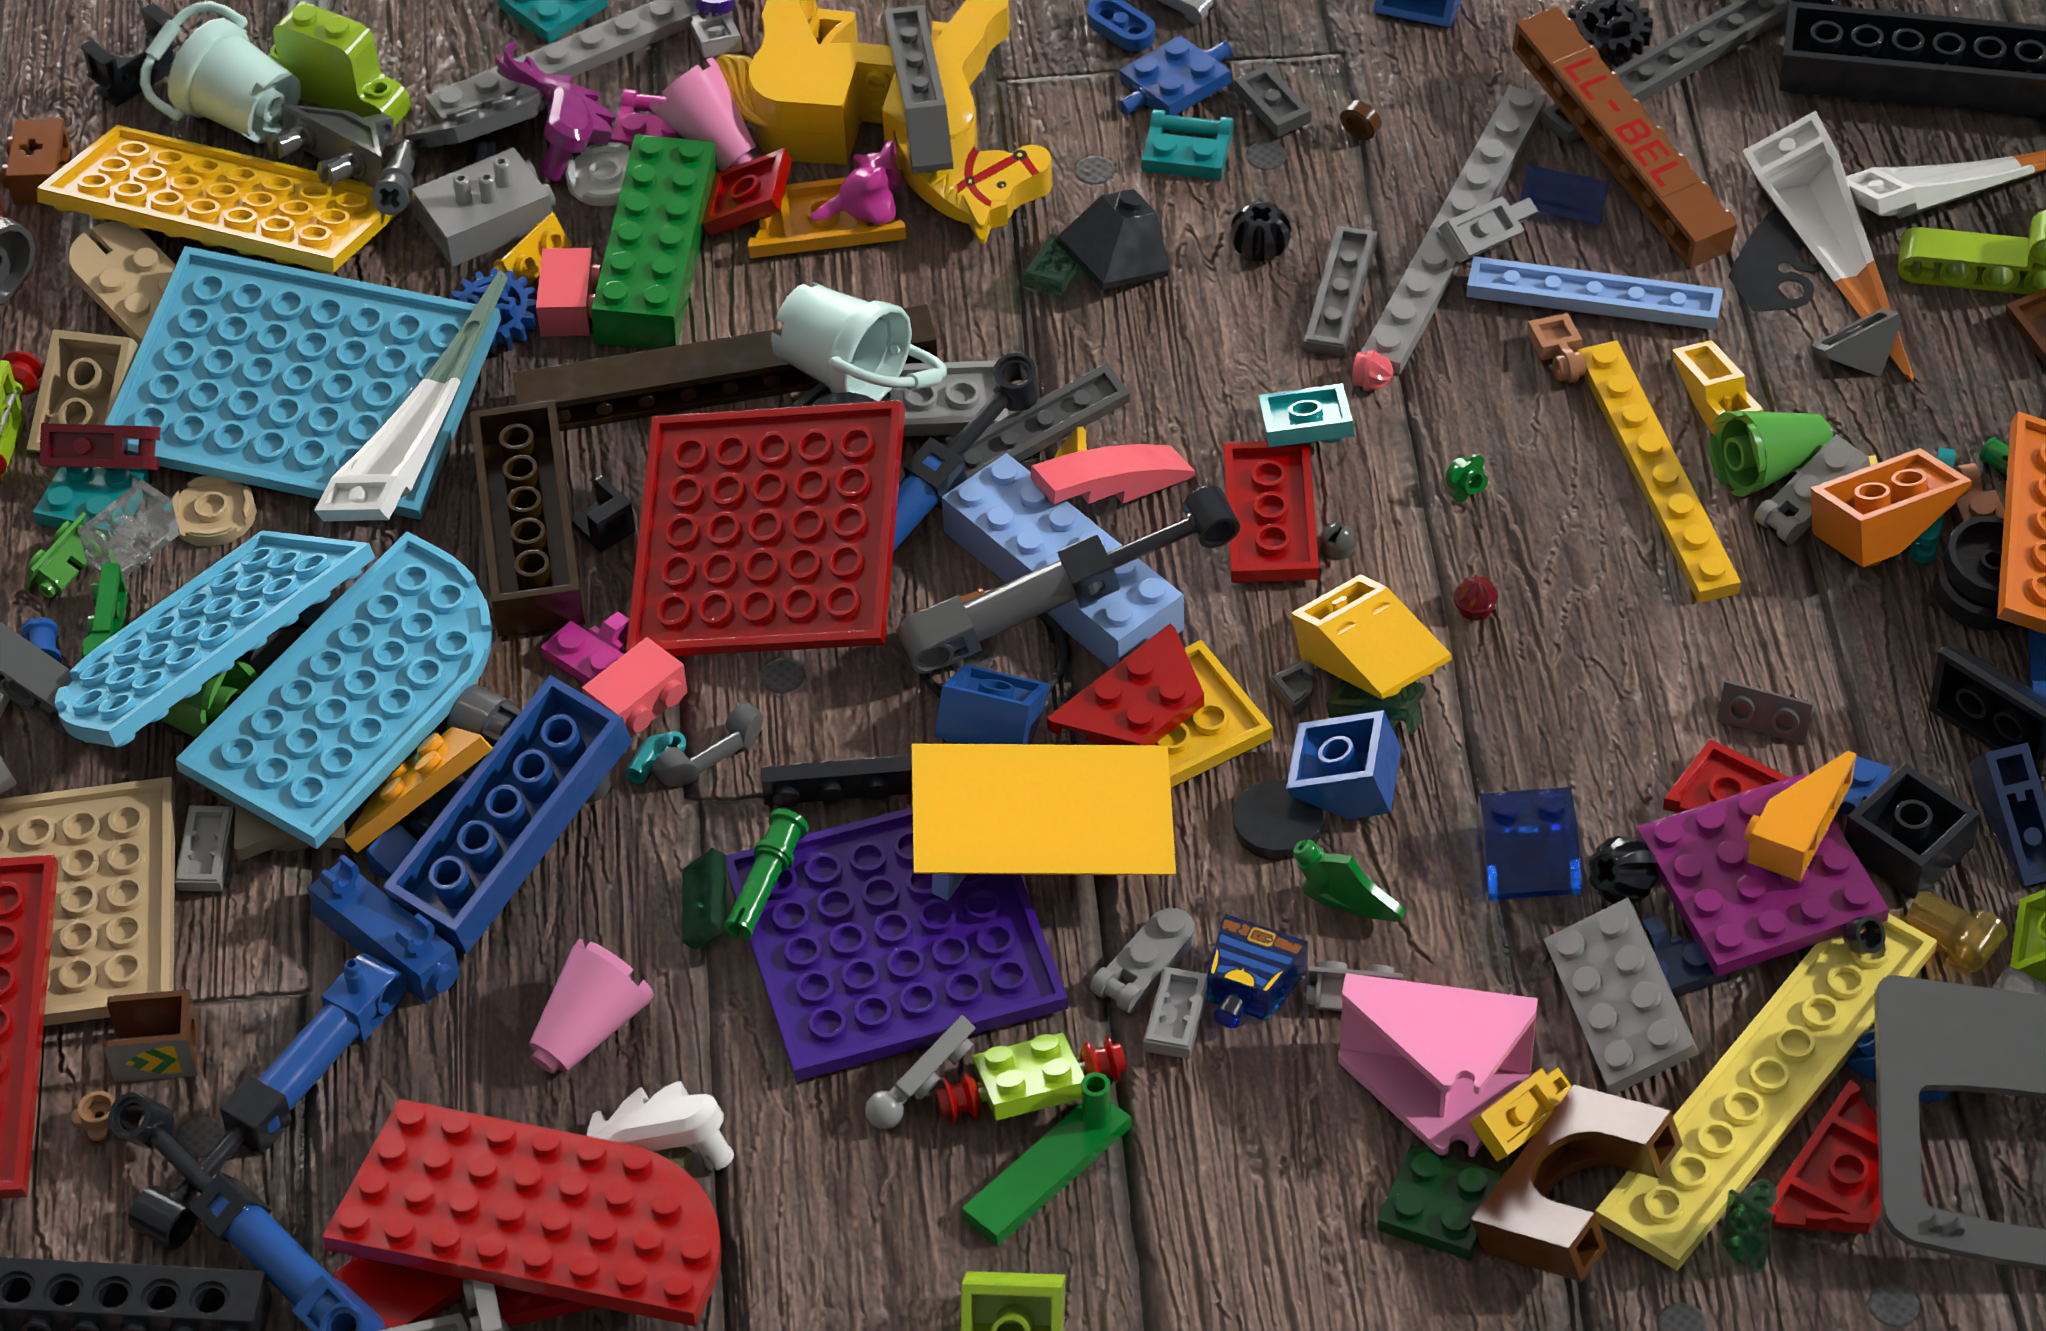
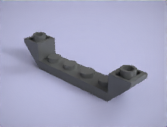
[880,5,953,173]

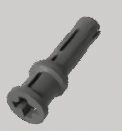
[371,140,419,215]

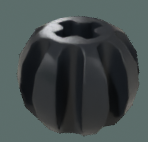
[1230,201,1292,263]
[1588,835,1659,904]

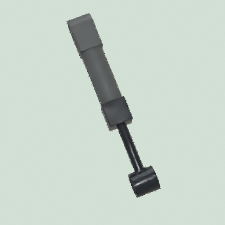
[897,485,1240,674]

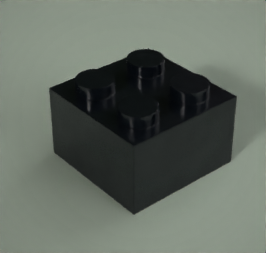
[1844,763,1980,901]

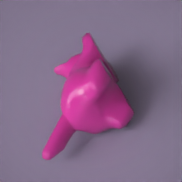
[810,140,904,225]

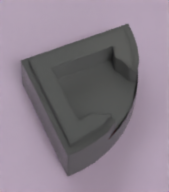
[1269,659,1313,716]

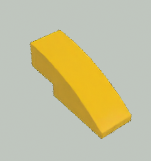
[1672,340,1763,435]

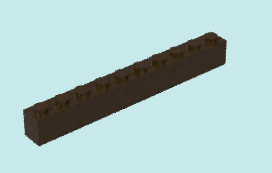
[512,304,938,432]

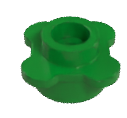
[1446,454,1489,503]

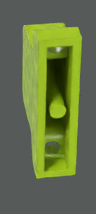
[268,1,412,128]

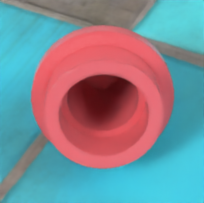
[1352,349,1394,392]

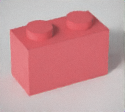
[536,248,601,337]
[582,637,688,737]

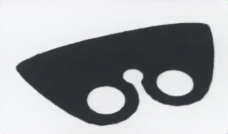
[1728,208,1823,312]

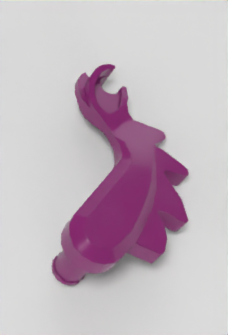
[495,42,616,181]

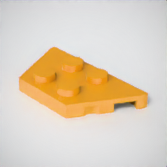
[748,177,906,258]
[345,727,492,853]

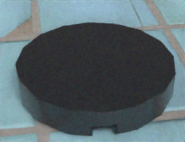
[1232,779,1324,860]

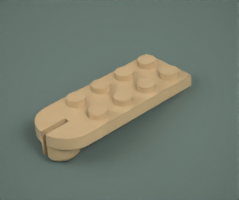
[69,222,176,345]

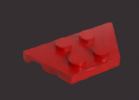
[1047,624,1204,745]
[1758,1080,1881,1235]

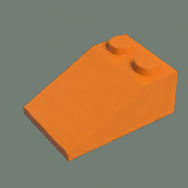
[1810,448,1972,567]

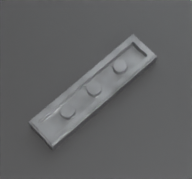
[1304,226,1377,358]

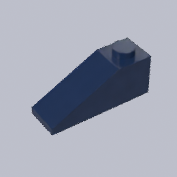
[1969,743,2046,888]

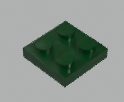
[1377,1144,1503,1261]

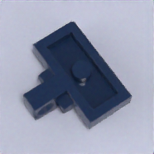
[1641,915,1728,997]

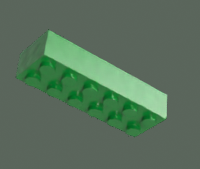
[591,134,717,349]

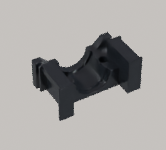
[80,2,179,107]

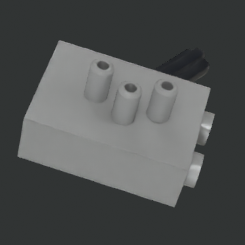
[412,134,556,267]

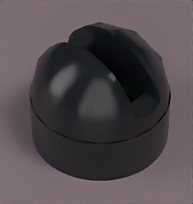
[1843,915,1885,954]

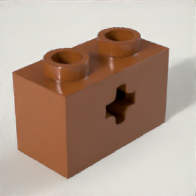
[1,118,71,205]

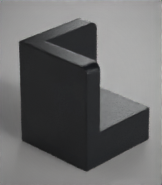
[572,476,636,553]

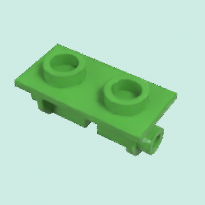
[25,512,105,598]

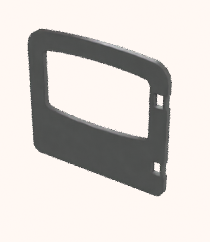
[1874,975,2046,1271]

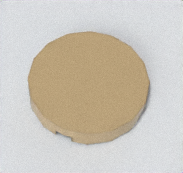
[169,475,257,547]

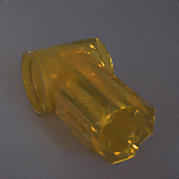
[1905,890,2007,972]

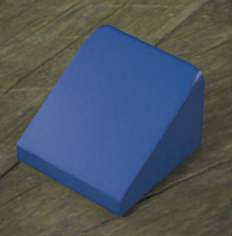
[366,823,418,880]

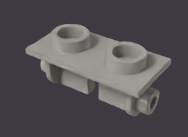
[1306,961,1403,1011]

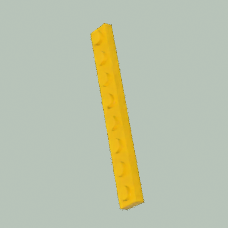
[1577,340,1741,604]

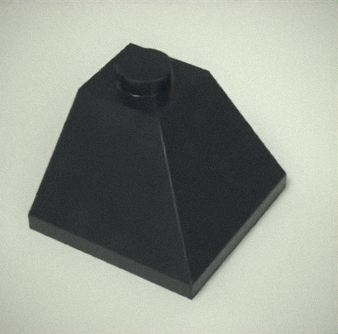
[1056,189,1170,290]

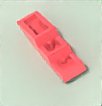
[1030,444,1195,504]

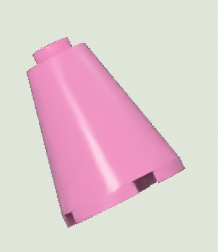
[649,57,756,170]
[529,939,654,1074]

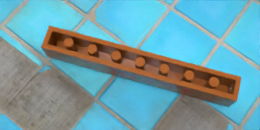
[1512,6,1737,269]

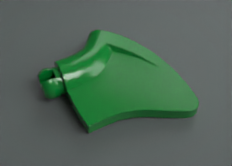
[1293,840,1406,922]

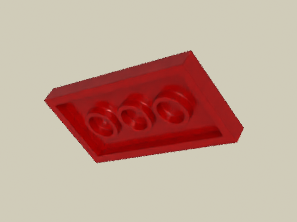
[1223,441,1319,583]

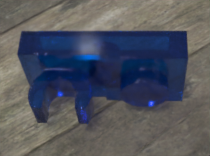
[1520,165,1609,224]

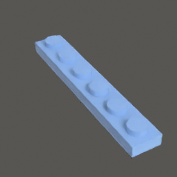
[1467,256,1723,330]

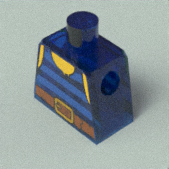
[1207,914,1308,1028]

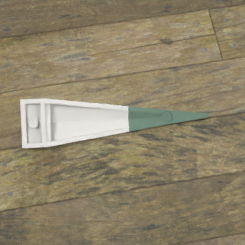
[314,270,507,521]

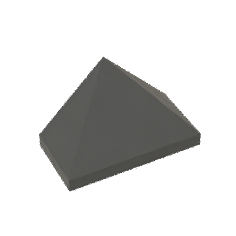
[1810,307,1902,377]

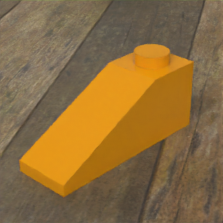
[1744,751,1857,882]

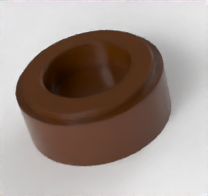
[1340,100,1382,140]

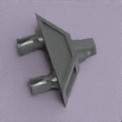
[267,103,394,188]

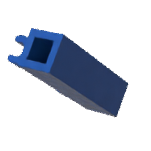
[307,855,460,1004]

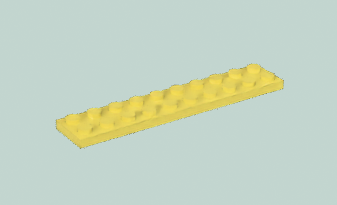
[1595,914,1937,1271]

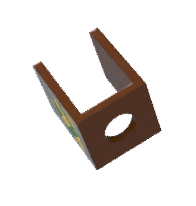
[104,989,200,1083]

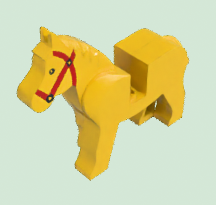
[715,0,1053,244]

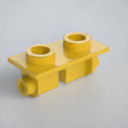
[493,212,571,285]

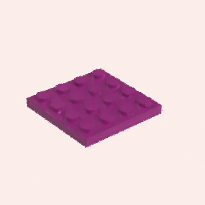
[1636,773,1889,977]

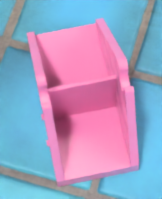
[1338,973,1538,1157]

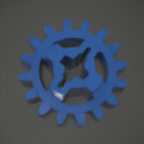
[451,268,537,353]

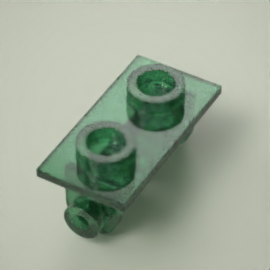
[1721,1179,1777,1272]

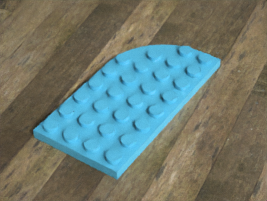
[54,530,375,748]
[175,531,492,849]

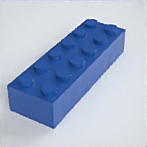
[383,675,632,954]

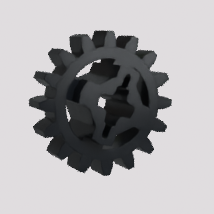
[1568,0,1653,64]

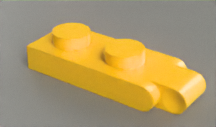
[1469,1067,1572,1161]

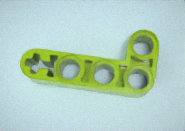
[1897,210,2046,295]

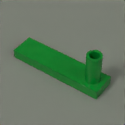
[962,1072,1131,1247]

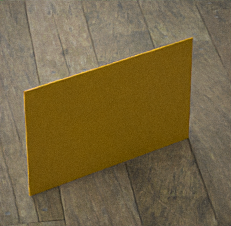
[912,744,1176,875]

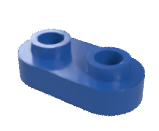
[1087,0,1155,52]

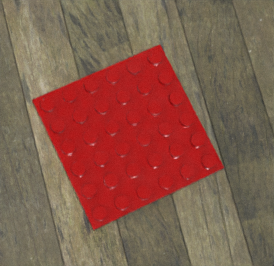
[626,400,905,656]

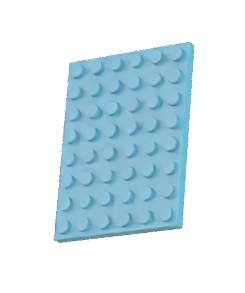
[105,246,501,520]

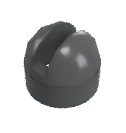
[1320,521,1355,560]

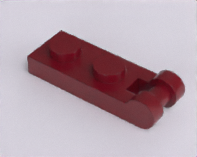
[39,423,161,471]

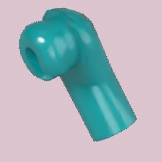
[625,731,687,784]

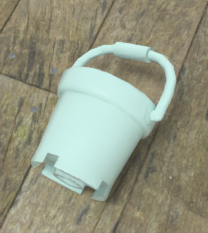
[140,2,301,144]
[771,282,947,401]

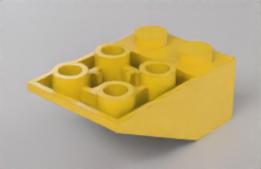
[1291,574,1452,700]

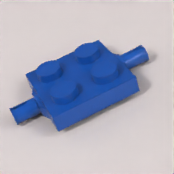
[1117,35,1233,116]

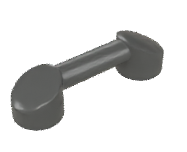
[652,703,763,787]

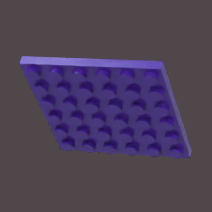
[722,807,1068,1082]

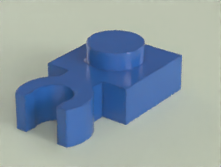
[1834,756,1892,821]

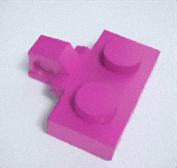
[541,611,629,684]

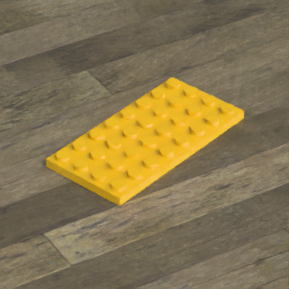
[37,125,406,273]

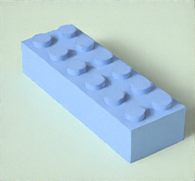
[942,453,1184,669]

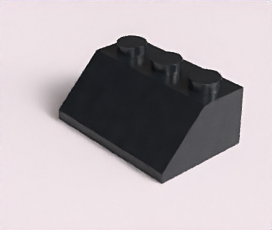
[1928,646,2046,779]

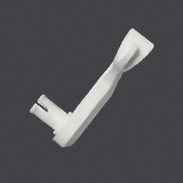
[587,1081,734,1170]

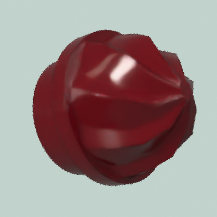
[1454,574,1498,621]

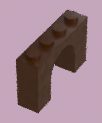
[1471,1085,1683,1282]

